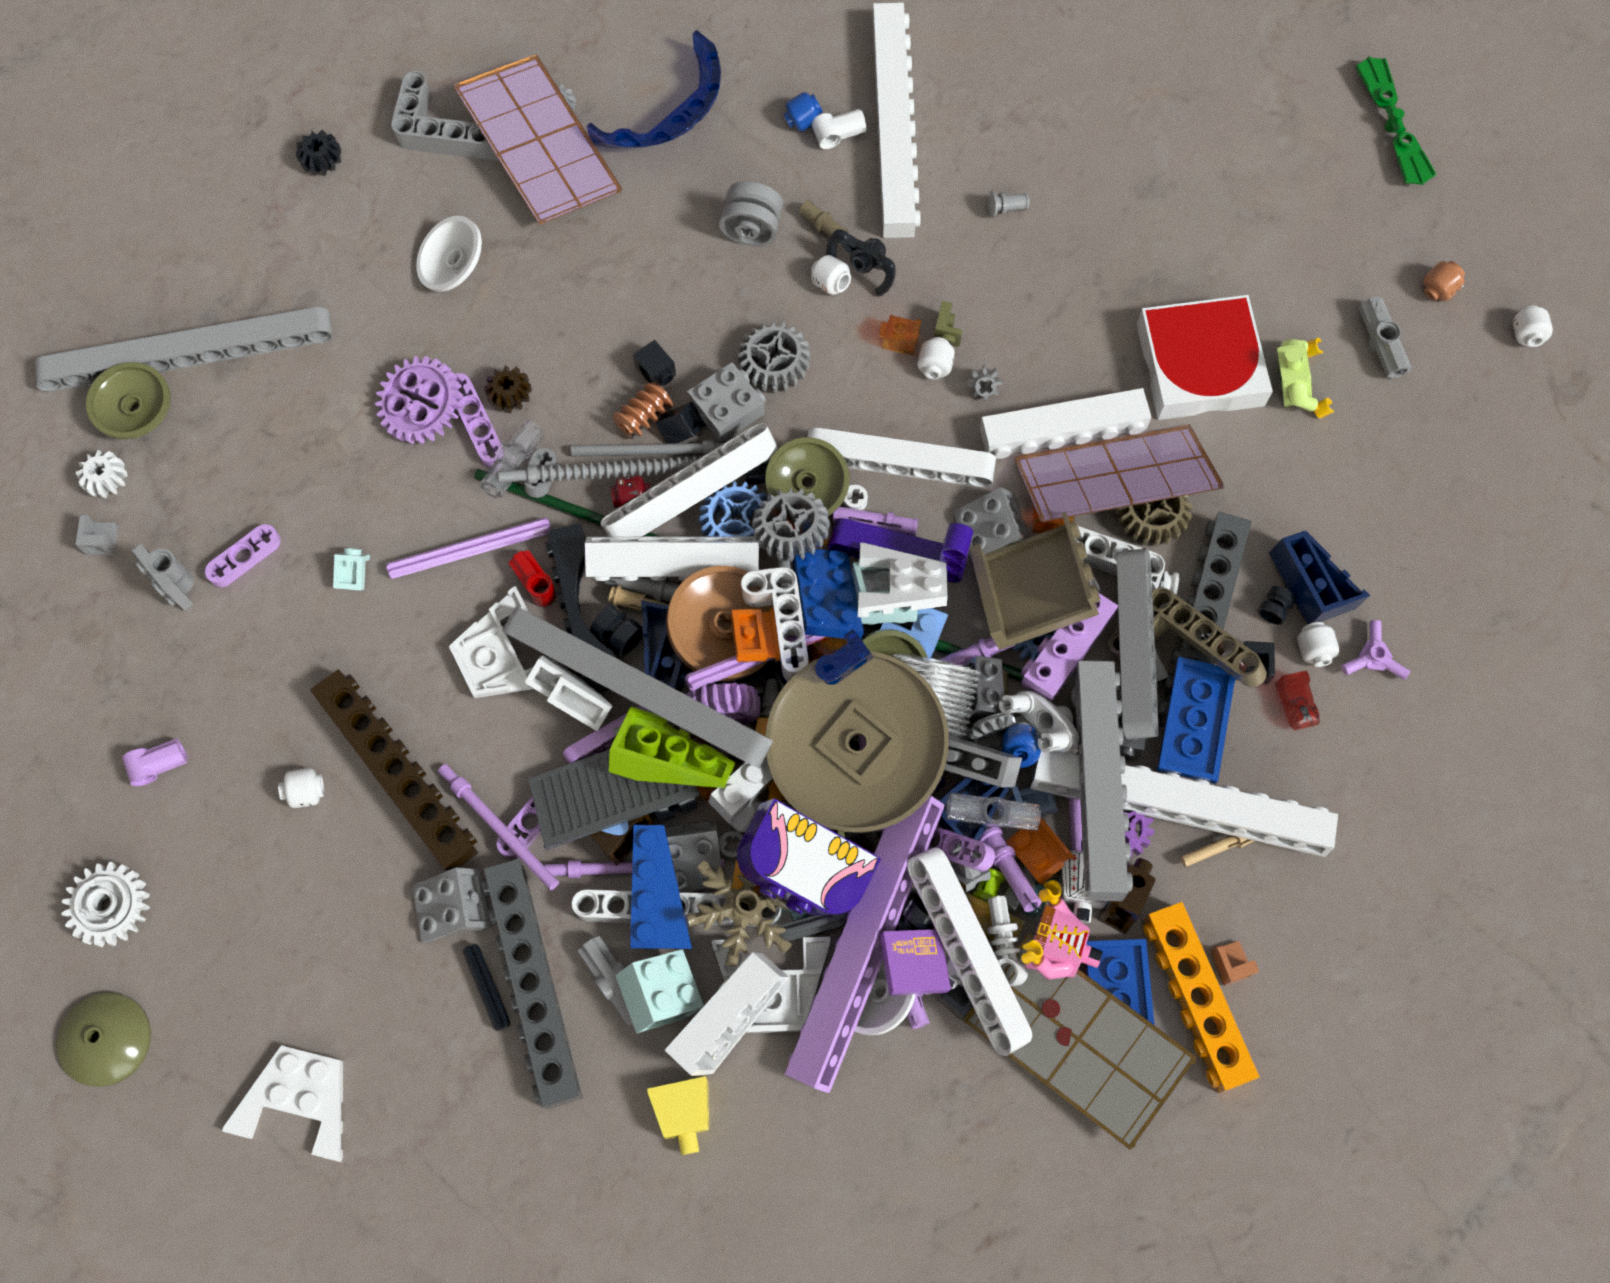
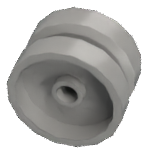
[719,181,783,246]

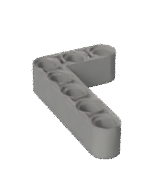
[391,71,499,161]

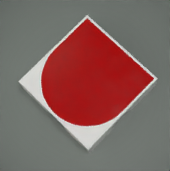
[1136,295,1273,420]

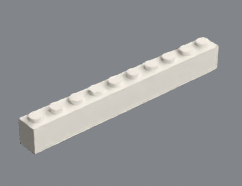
[873,3,920,238]
[1030,750,1338,857]

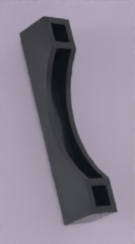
[545,523,614,693]

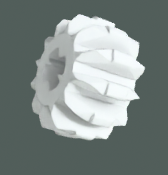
[75,450,128,499]

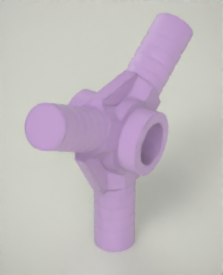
[1341,620,1411,680]

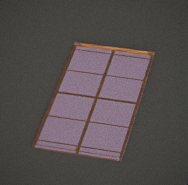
[454,54,622,225]
[1015,424,1224,522]

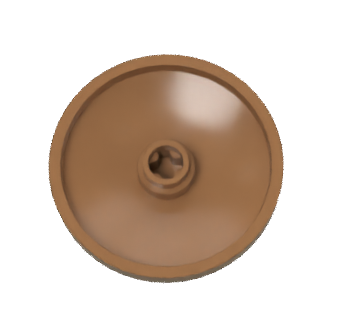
[666,566,774,681]

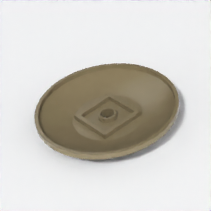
[765,650,949,833]

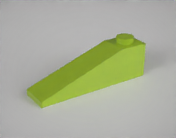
[609,706,735,788]

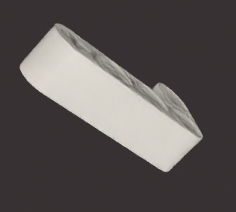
[1077,526,1165,591]
[741,567,809,681]

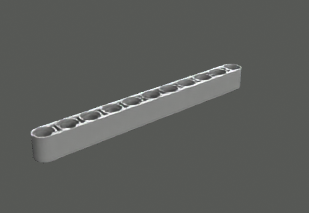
[34,307,333,392]
[502,606,773,768]

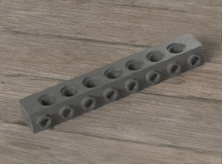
[1158,511,1252,727]
[481,858,583,1109]

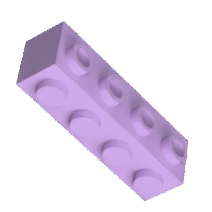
[1021,593,1118,703]

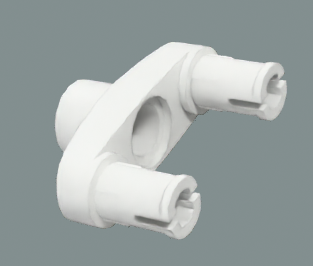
[999,690,1079,753]

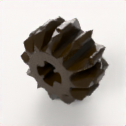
[484,365,532,413]

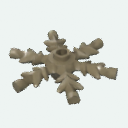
[685,860,792,967]

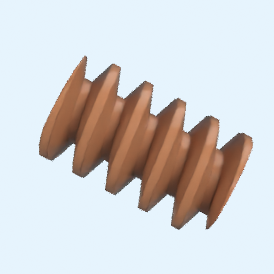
[612,382,674,439]

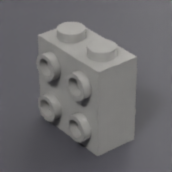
[687,362,766,443]

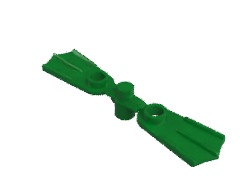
[1355,56,1436,185]

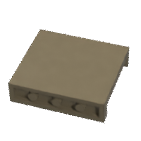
[970,512,1101,650]

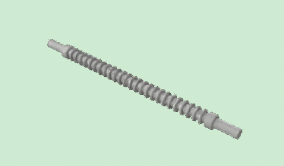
[498,455,771,484]

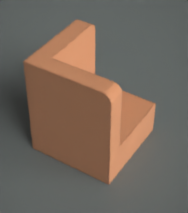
[1210,941,1260,986]

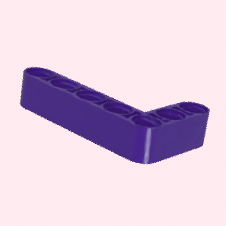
[828,518,974,583]

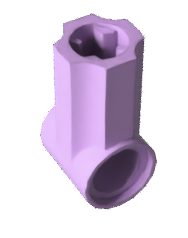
[122,738,188,786]

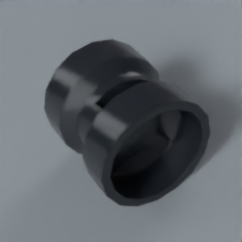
[1257,585,1297,625]

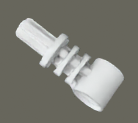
[987,896,1028,986]

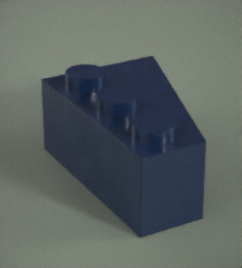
[1269,530,1371,625]
[641,600,689,693]
[938,749,1019,845]

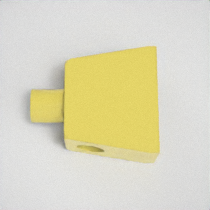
[647,1076,709,1156]

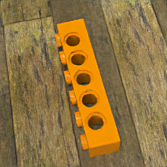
[1143,902,1260,1093]

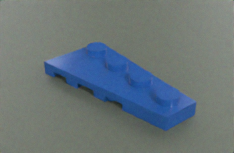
[630,825,692,949]

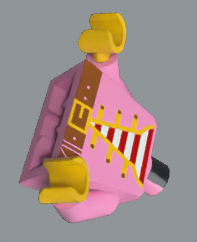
[1021,880,1103,980]

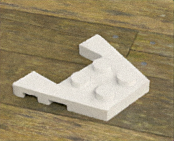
[858,543,948,617]
[449,586,534,698]
[712,937,830,1033]
[222,1045,343,1162]

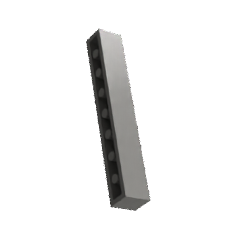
[1074,661,1133,901]

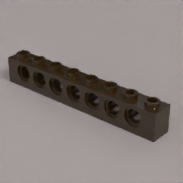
[310,669,479,871]

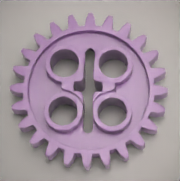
[375,356,463,444]

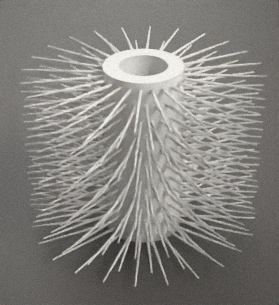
[893,653,980,736]

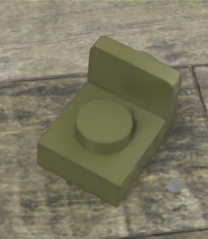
[934,301,963,347]

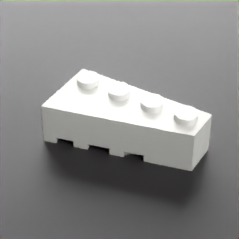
[665,952,789,1076]

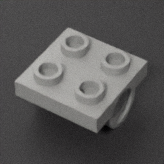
[132,544,194,611]

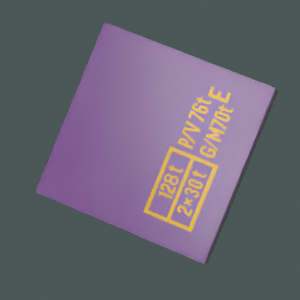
[880,929,951,996]

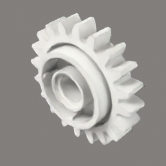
[62,862,150,947]

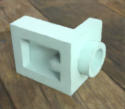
[333,548,370,590]

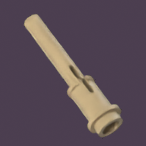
[608,585,669,612]
[1180,835,1255,867]

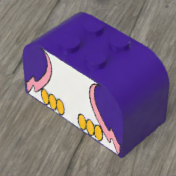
[737,798,881,916]

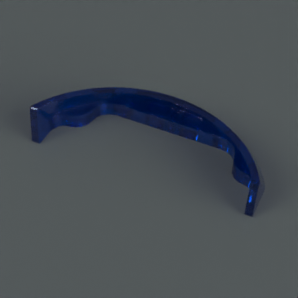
[587,30,721,148]

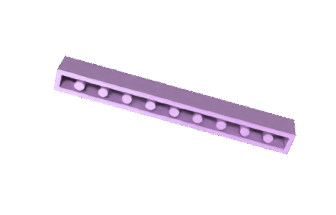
[785,796,945,1093]

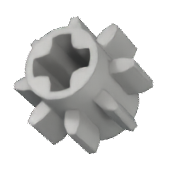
[968,364,1002,401]

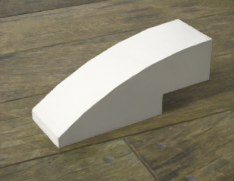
[525,654,612,731]

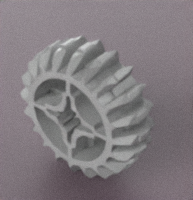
[737,321,811,393]
[752,487,830,562]

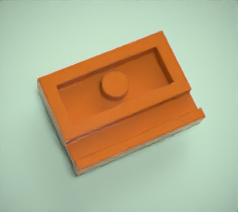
[731,609,780,662]
[1005,814,1075,885]

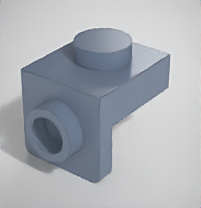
[1009,786,1058,823]

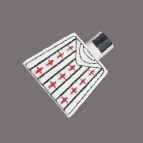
[1058,851,1108,924]

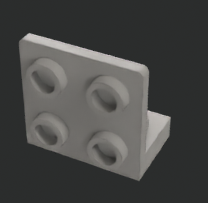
[954,487,1031,560]
[665,819,722,893]
[413,868,491,943]

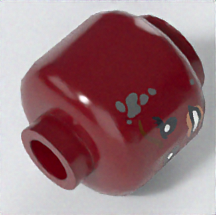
[611,475,651,508]

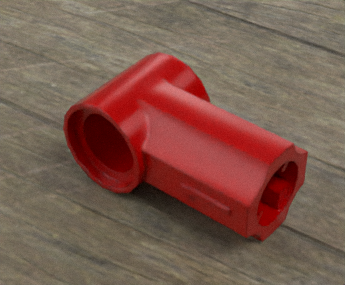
[508,550,556,607]

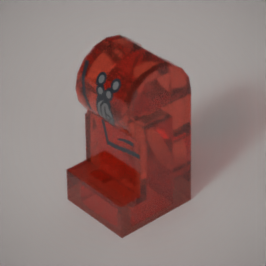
[1275,670,1320,731]

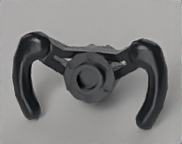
[826,229,896,297]

